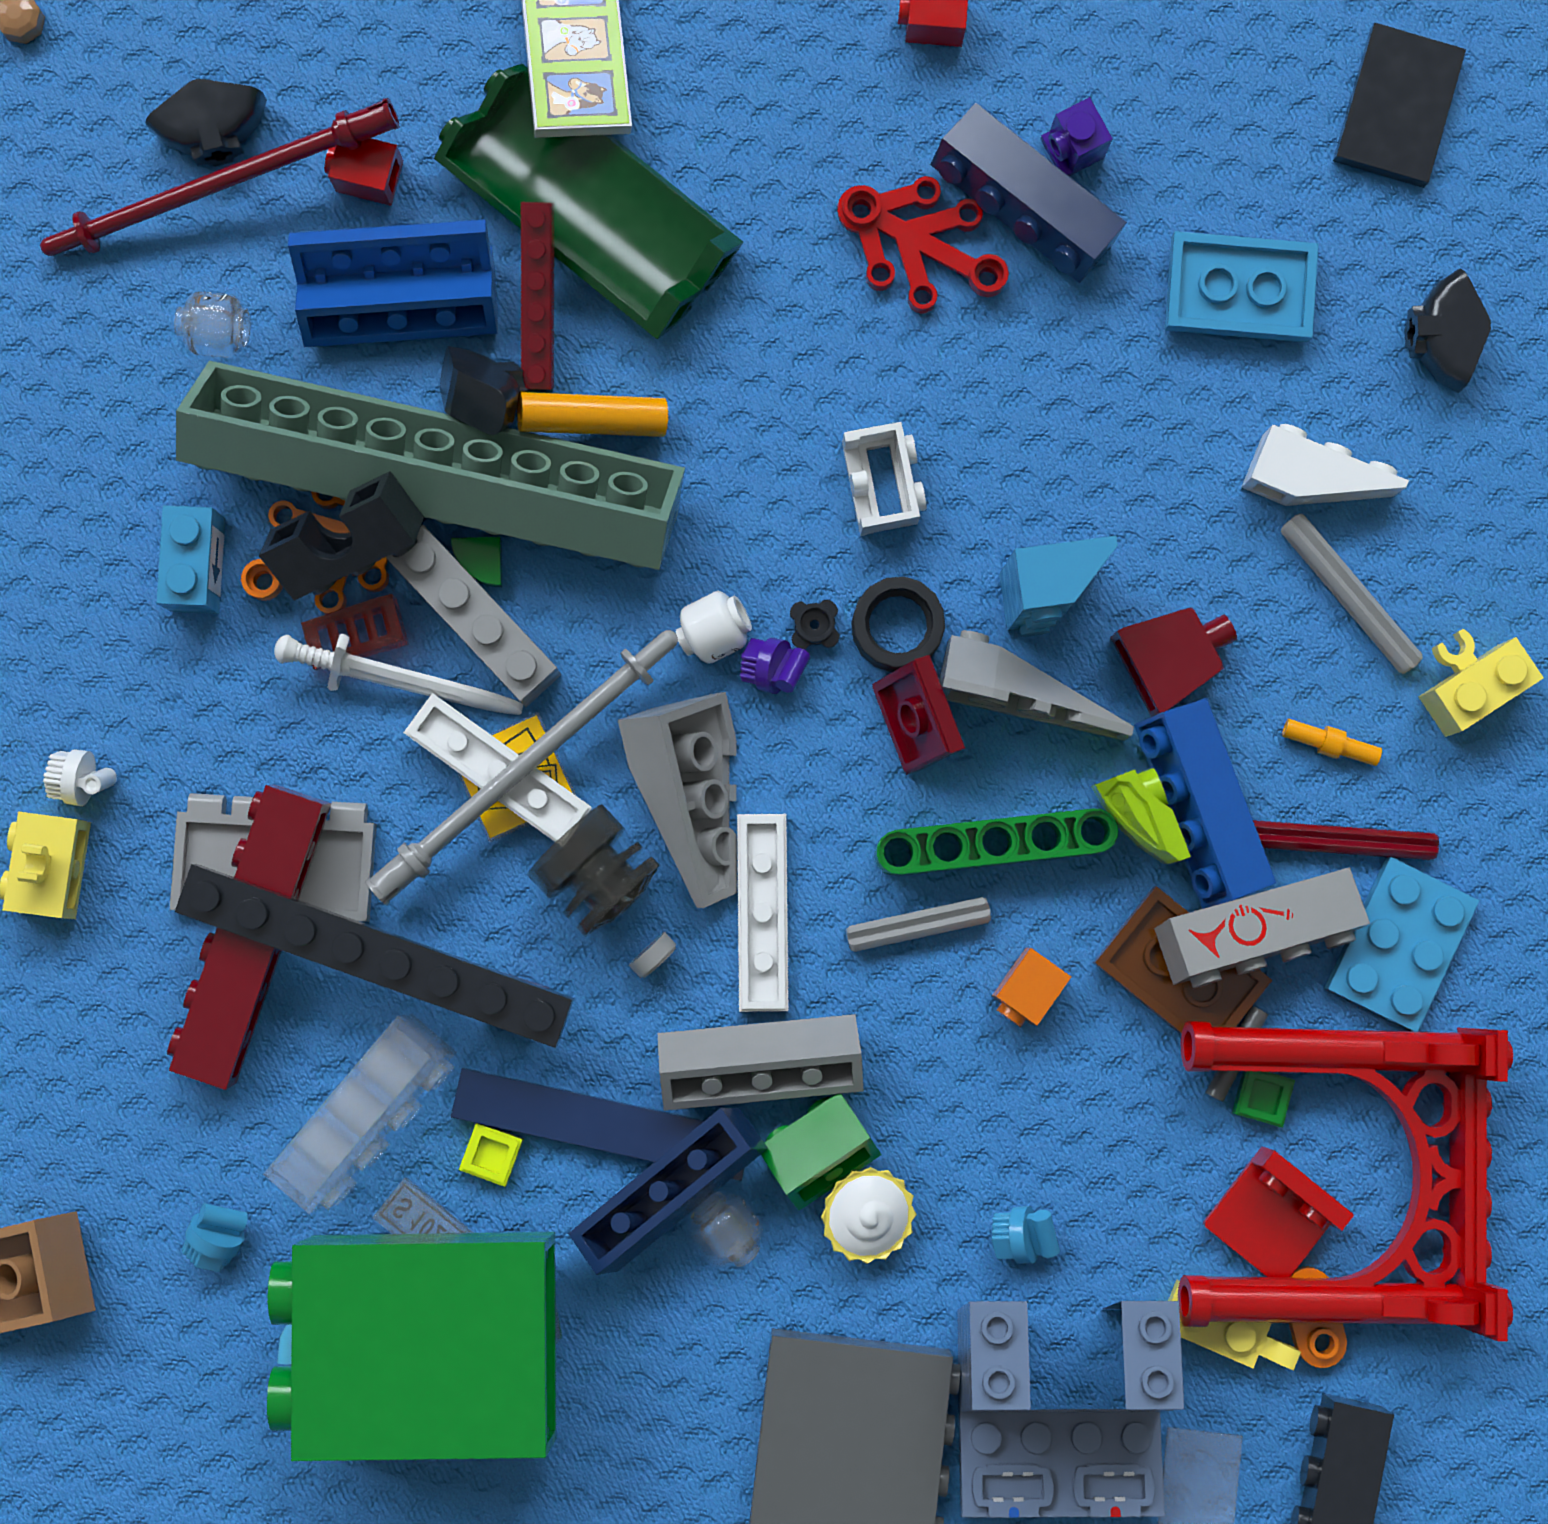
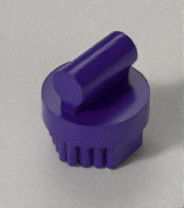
[740,637,811,694]

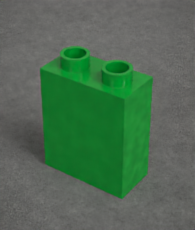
[267,1232,557,1461]

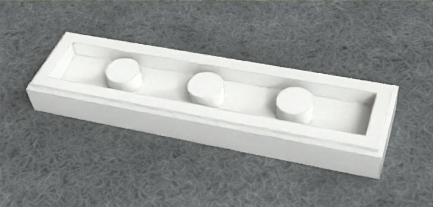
[403,693,593,848]
[737,814,788,1012]

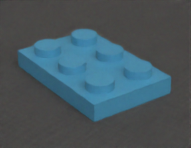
[1165,231,1319,342]
[1324,857,1480,1032]

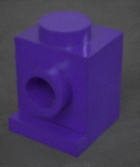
[1040,97,1113,176]

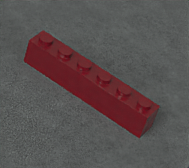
[167,785,332,1090]

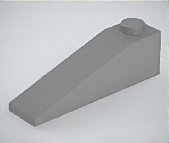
[939,630,1134,741]
[618,692,737,908]

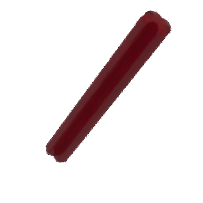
[1253,820,1439,860]

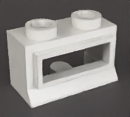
[842,422,927,536]

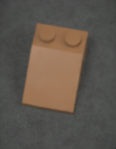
[0,1211,96,1333]

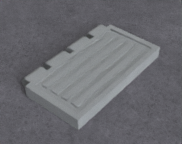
[170,793,377,922]

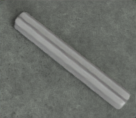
[1281,513,1423,674]

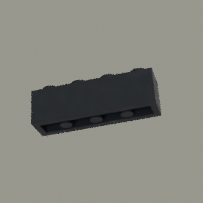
[1290,1393,1394,1524]

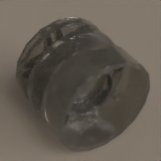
[527,804,661,937]

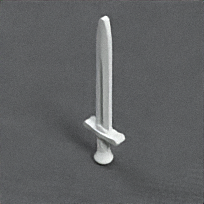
[274,634,523,715]

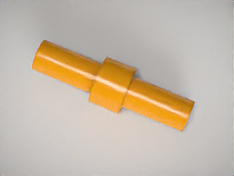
[1282,718,1382,766]

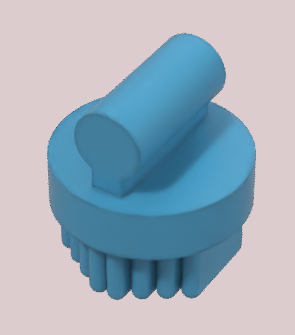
[182,1203,248,1272]
[991,1206,1060,1264]

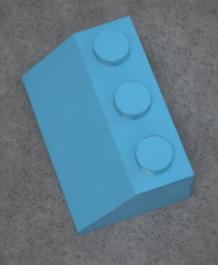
[999,536,1118,637]

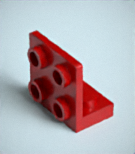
[1203,1146,1354,1278]

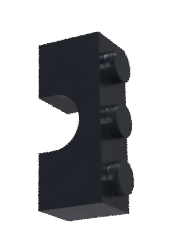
[259,471,424,600]

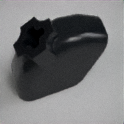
[145,79,267,167]
[1404,268,1491,393]
[440,346,528,435]

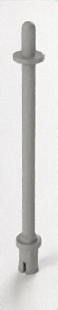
[365,630,678,906]

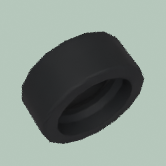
[851,576,945,672]

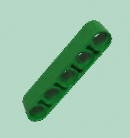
[874,808,1118,876]

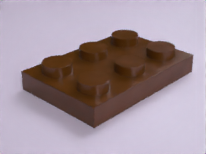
[1093,886,1272,1035]

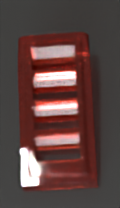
[301,594,409,670]

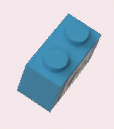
[156,505,225,614]

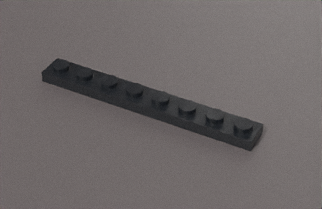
[175,864,574,1048]

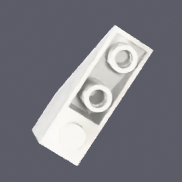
[1241,424,1409,506]

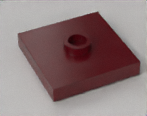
[872,655,965,775]

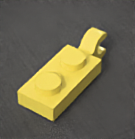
[1168,1280,1301,1371]

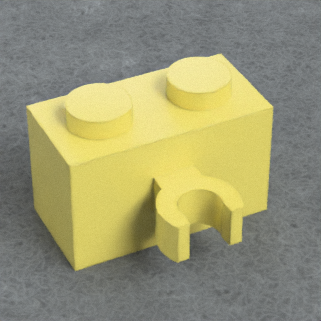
[1418,629,1544,737]
[0,812,91,919]

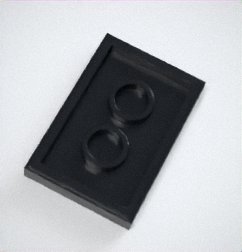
[1333,23,1466,188]

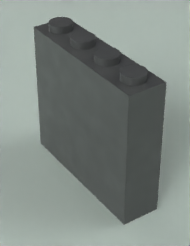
[749,1328,960,1524]

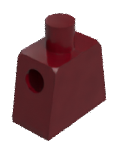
[1110,607,1237,717]

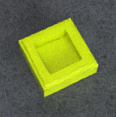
[459,1123,524,1187]

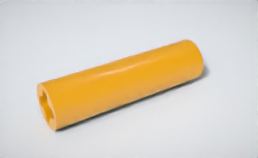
[517,392,668,437]

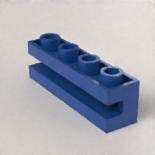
[1134,698,1276,909]

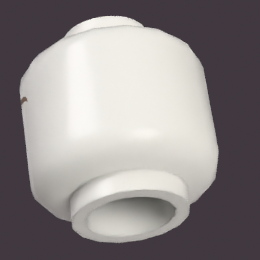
[676,591,752,664]

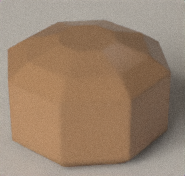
[0,0,45,44]

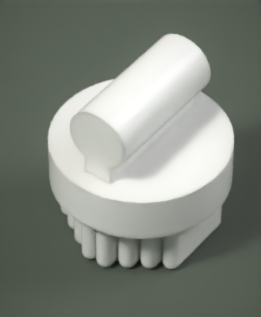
[43,749,117,806]

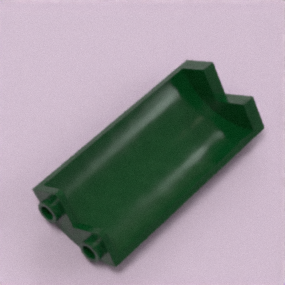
[434,64,743,339]

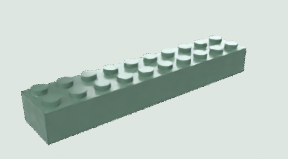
[176,360,685,570]

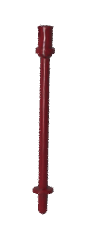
[40,98,400,256]

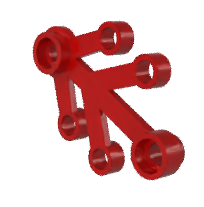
[837,176,1009,314]

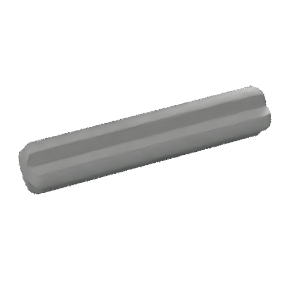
[846,897,991,952]

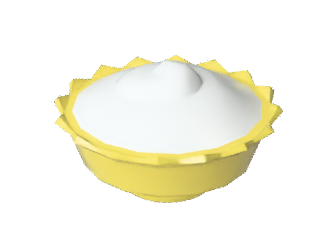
[821,1167,917,1264]

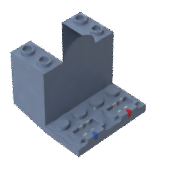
[957,1301,1184,1518]

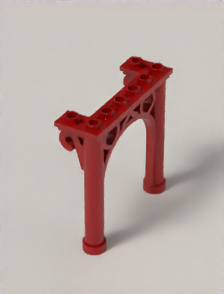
[1178,1021,1513,1341]

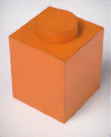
[992,948,1071,1027]

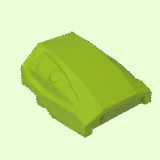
[1091,768,1191,864]

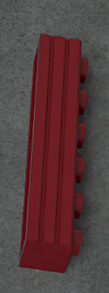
[521,202,554,390]

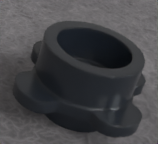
[790,600,840,649]

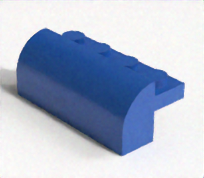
[288,219,498,347]

